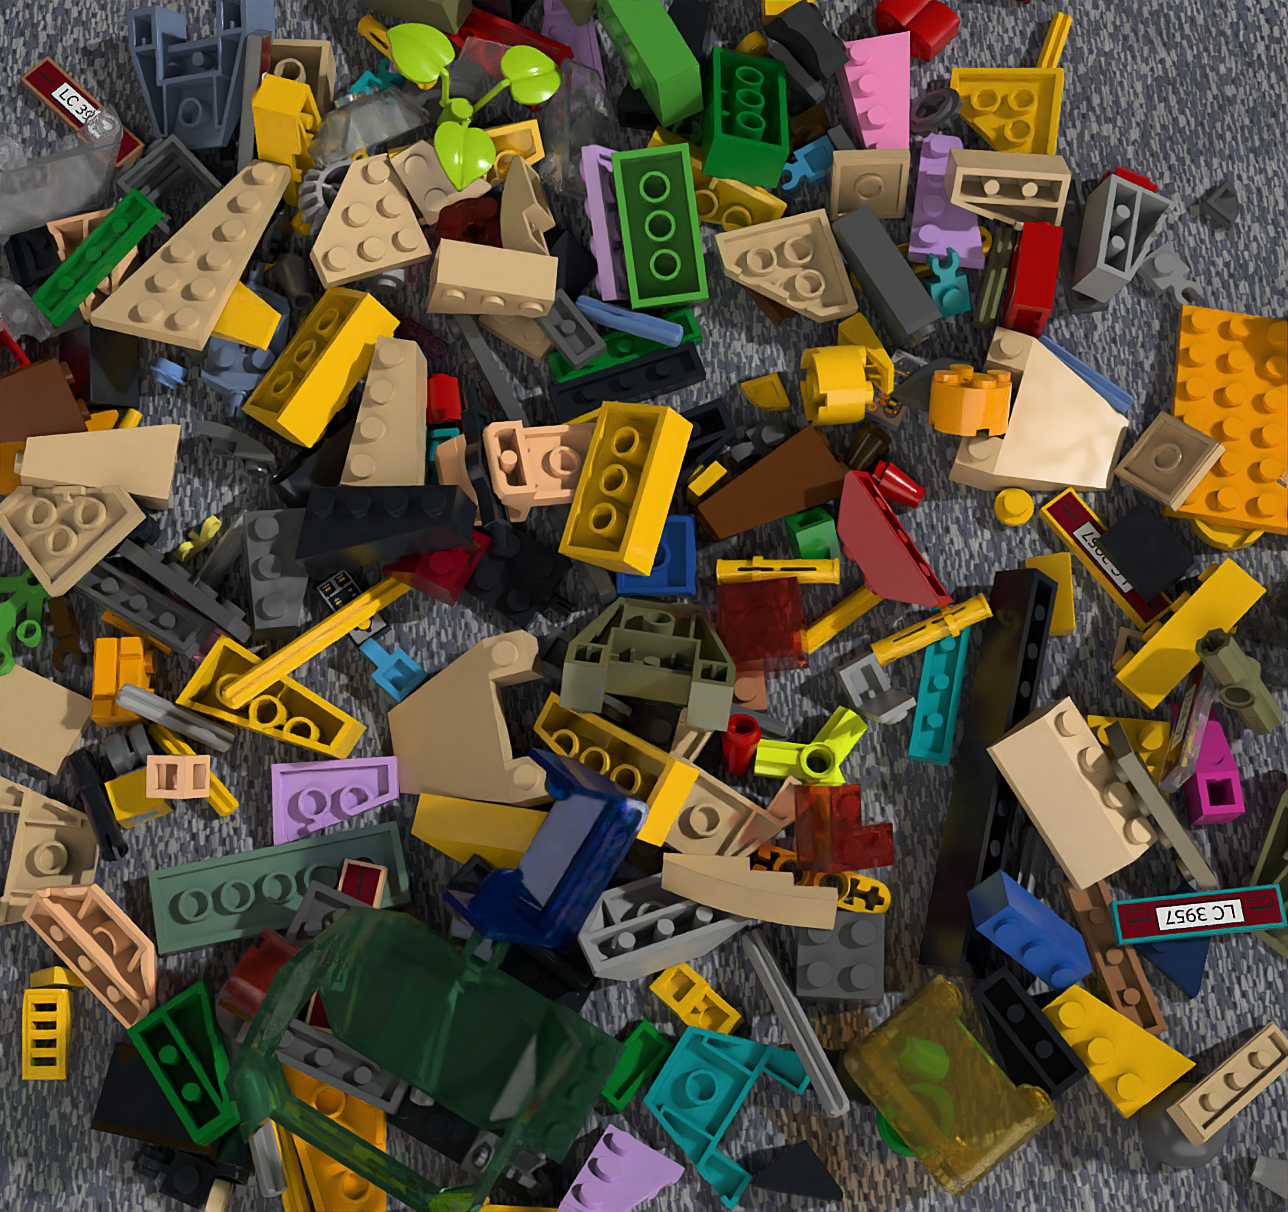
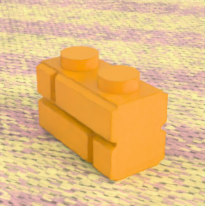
[91,637,158,727]

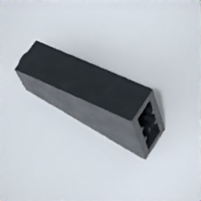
[616,0,712,135]

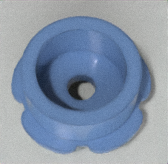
[150,356,188,389]

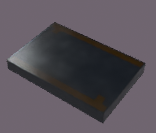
[90,1042,237,1158]

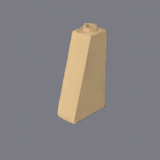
[14,424,181,510]

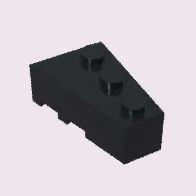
[969,964,1090,1126]

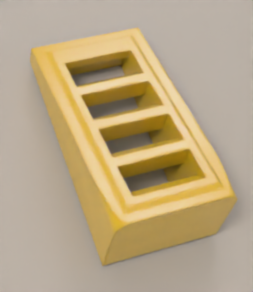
[838,312,894,395]
[22,989,74,1080]

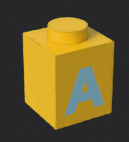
[104,767,174,829]

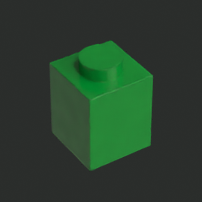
[783,505,843,562]

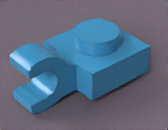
[359,637,429,704]

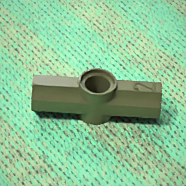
[1195,628,1283,735]

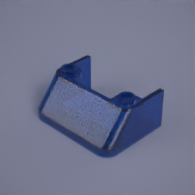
[443,747,649,948]

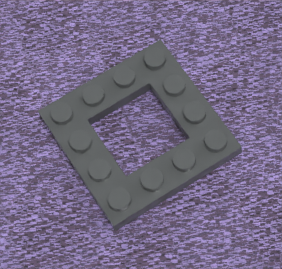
[235,879,470,1115]

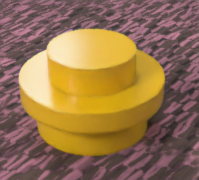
[994,488,1034,527]

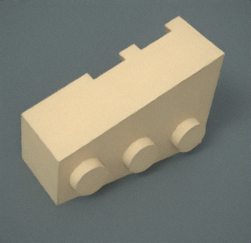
[943,148,1072,231]
[426,238,558,318]

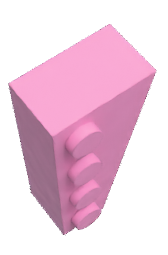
[836,31,910,150]

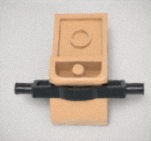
[434,386,596,555]

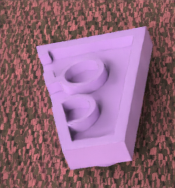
[271,756,399,846]
[557,1124,686,1212]

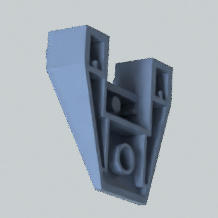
[128,0,275,152]

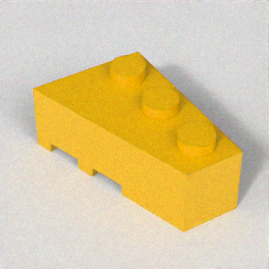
[251,73,331,207]
[1042,984,1196,1119]

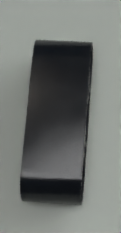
[269,411,357,509]

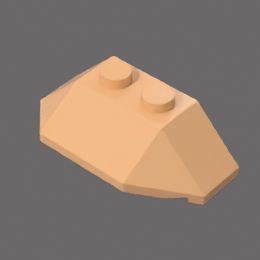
[22,883,158,1029]

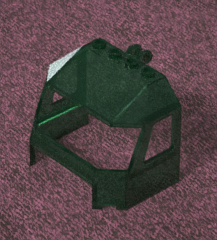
[223,906,582,1212]

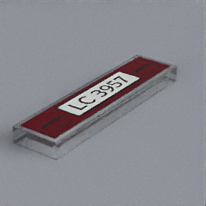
[1158,660,1217,794]

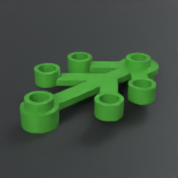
[0,568,54,676]

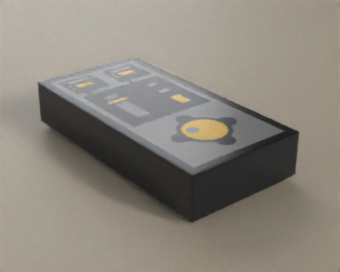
[312,570,392,652]

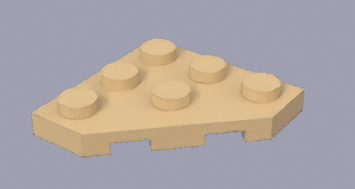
[310,153,432,289]
[714,208,858,323]
[0,485,146,597]

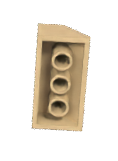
[986,696,1159,892]

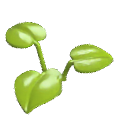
[386,23,562,192]

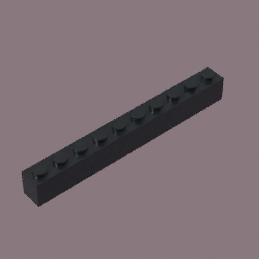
[918,568,1058,979]

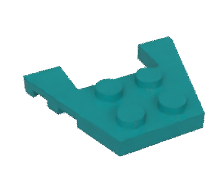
[643,1025,810,1210]

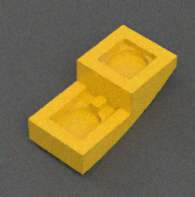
[649,962,744,1035]

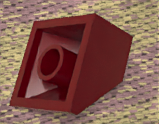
[381,529,491,607]

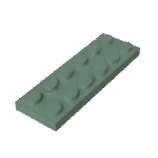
[148,821,413,957]

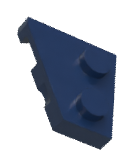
[1132,880,1211,1000]

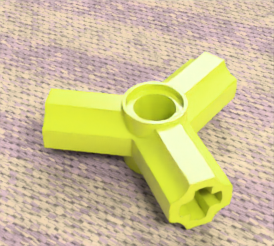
[753,705,868,829]

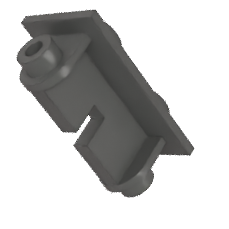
[459,1127,554,1204]

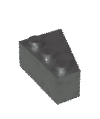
[242,508,309,641]

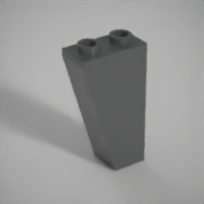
[831,203,942,350]

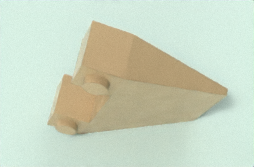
[948,326,1129,491]
[387,629,566,807]

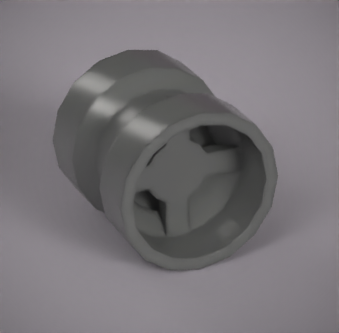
[103,722,158,776]

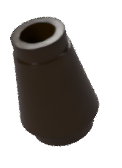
[842,423,892,472]

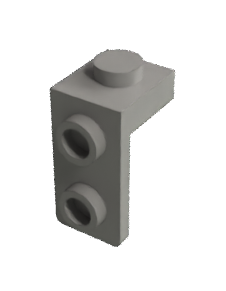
[834,651,917,725]

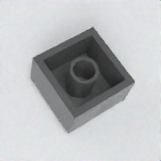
[793,911,885,1006]

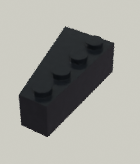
[294,485,478,581]

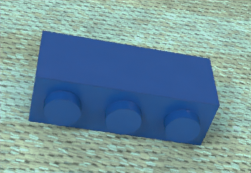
[967,869,1093,994]

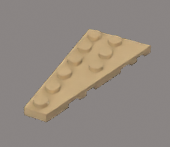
[89,159,292,351]

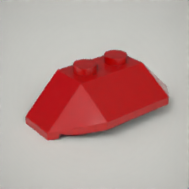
[836,470,954,608]

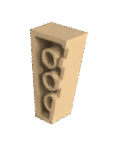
[340,336,428,487]

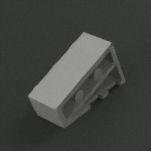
[1072,174,1177,303]

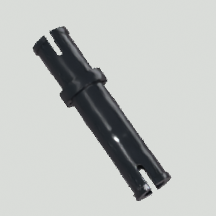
[66,750,129,862]

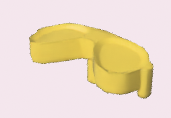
[173,515,222,562]

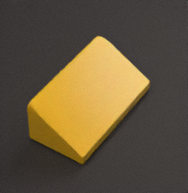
[1025,552,1075,636]

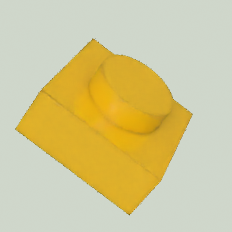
[686,460,727,507]

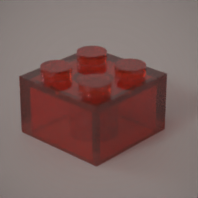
[717,576,810,673]

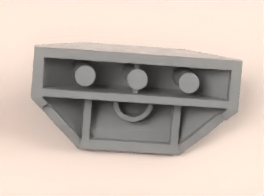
[577,872,752,982]

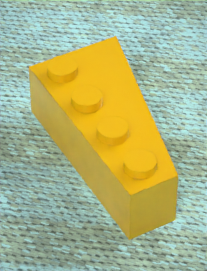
[175,634,367,760]

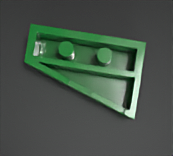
[126,979,243,1147]

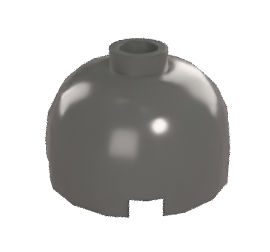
[1137,1080,1229,1169]

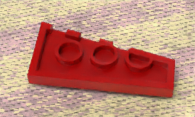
[439,6,574,113]

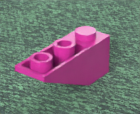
[1170,701,1245,825]

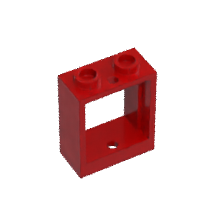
[1001,221,1063,339]

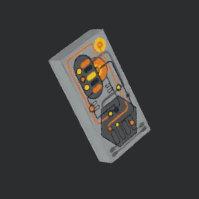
[865,348,929,432]

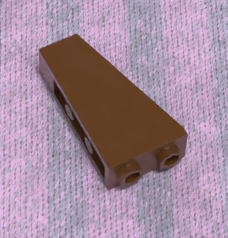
[0,355,91,443]
[689,424,850,543]

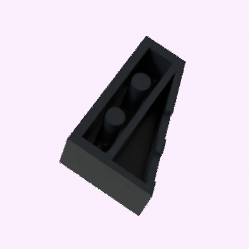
[674,397,737,492]

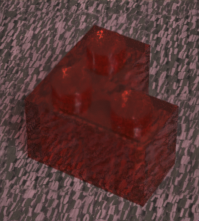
[794,781,894,874]

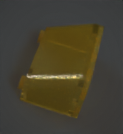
[844,974,1058,1197]

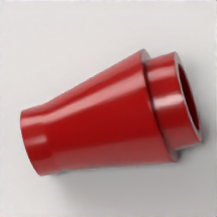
[869,460,926,510]
[720,714,762,776]

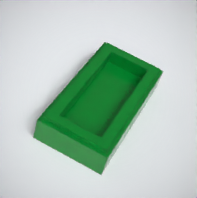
[587,1018,676,1114]

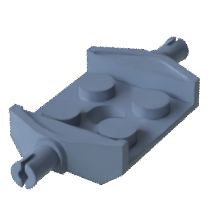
[201,261,292,423]

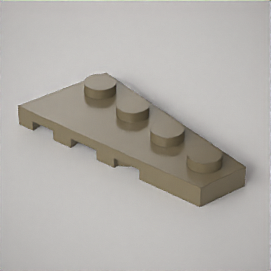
[1104,721,1219,892]

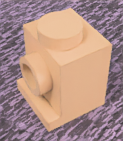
[146,754,210,799]

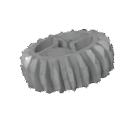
[298,152,363,235]

